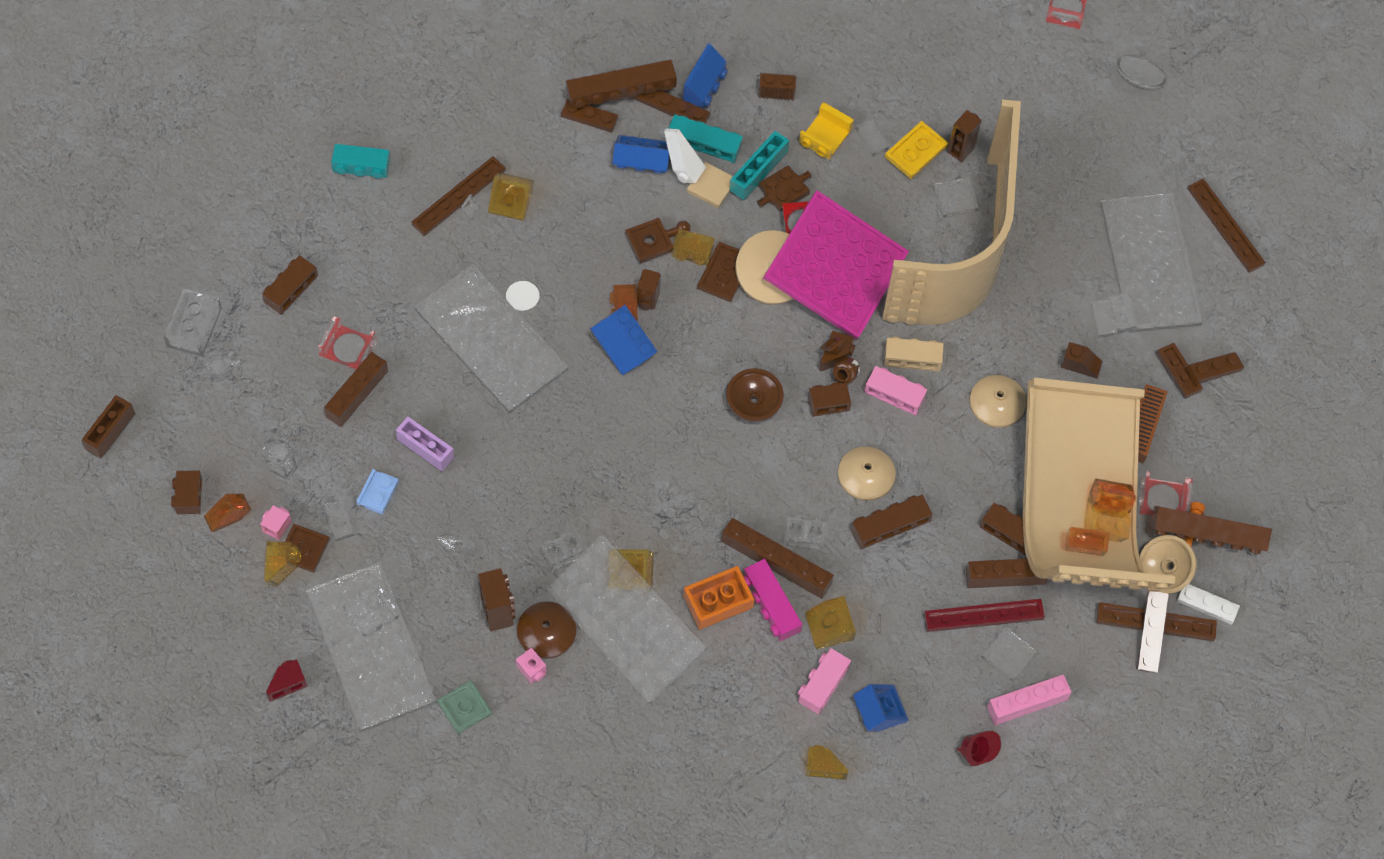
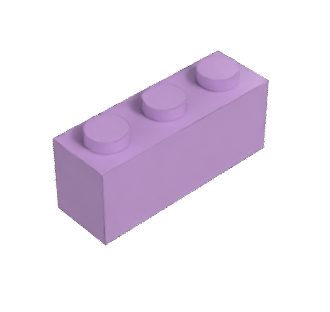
[396,417,454,472]

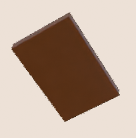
[697,241,740,302]

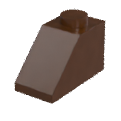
[819,330,856,371]
[1061,342,1102,378]

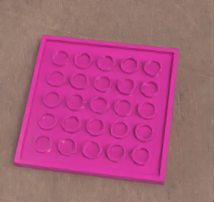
[763,190,909,340]

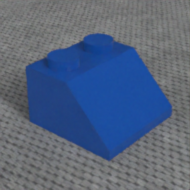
[853,684,909,731]

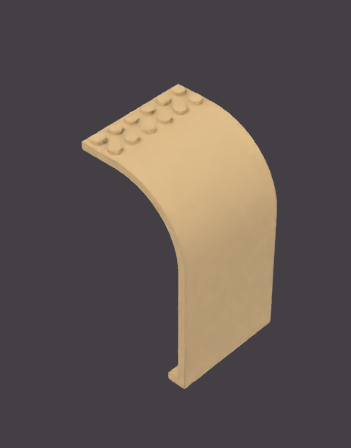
[882,99,1021,325]
[1023,378,1175,592]

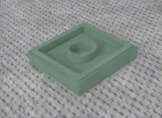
[437,680,492,735]

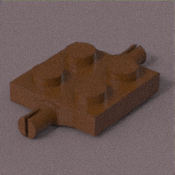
[757,165,812,212]

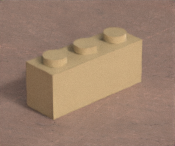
[884,337,943,371]

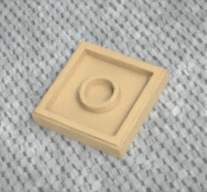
[687,162,733,209]

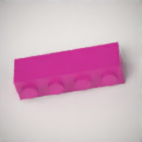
[743,559,802,642]

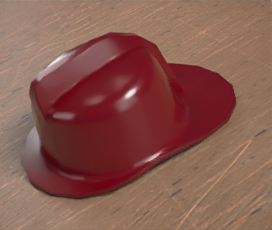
[957,730,1001,766]

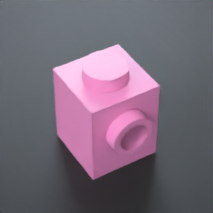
[260,505,292,540]
[516,648,547,684]

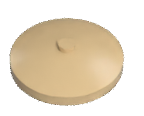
[736,230,794,305]

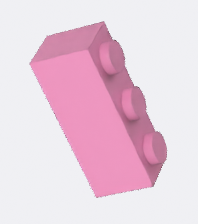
[865,366,927,416]
[798,648,851,715]

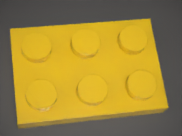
[885,121,948,179]

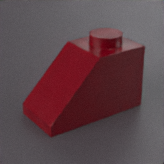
[266,659,307,702]

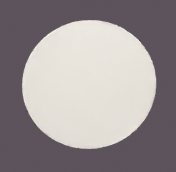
[506,281,539,311]

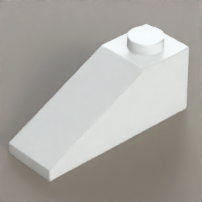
[664,129,706,184]

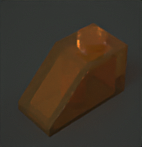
[204,494,251,532]

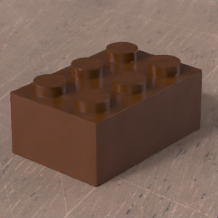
[478,568,516,632]

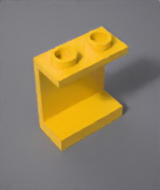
[799,102,854,160]

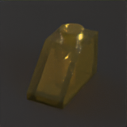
[806,745,848,780]

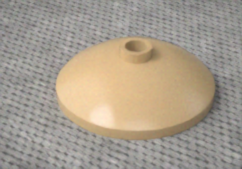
[969,375,1027,428]
[838,446,896,501]
[1139,535,1197,594]

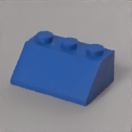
[683,43,728,109]
[612,135,670,173]
[590,305,658,375]

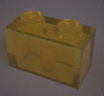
[672,229,715,265]

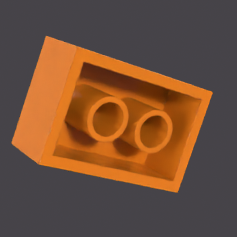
[683,566,754,630]

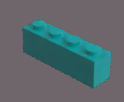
[668,114,743,163]
[730,131,789,200]

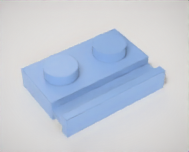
[356,469,399,515]

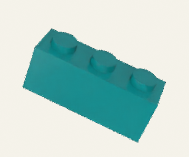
[331,144,391,178]

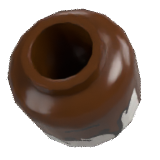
[833,357,860,384]

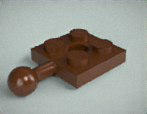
[625,218,691,263]

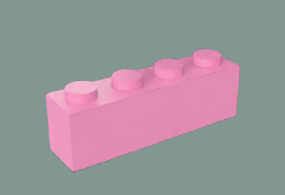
[987,674,1072,726]

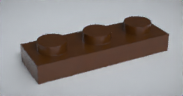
[561,99,618,133]
[1157,343,1203,399]
[1186,352,1244,384]

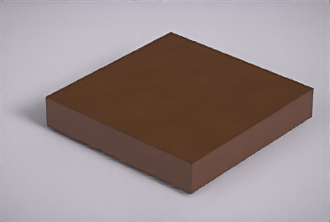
[277,524,330,573]

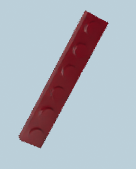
[924,599,1045,632]

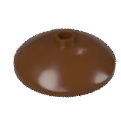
[726,368,784,422]
[517,602,577,659]

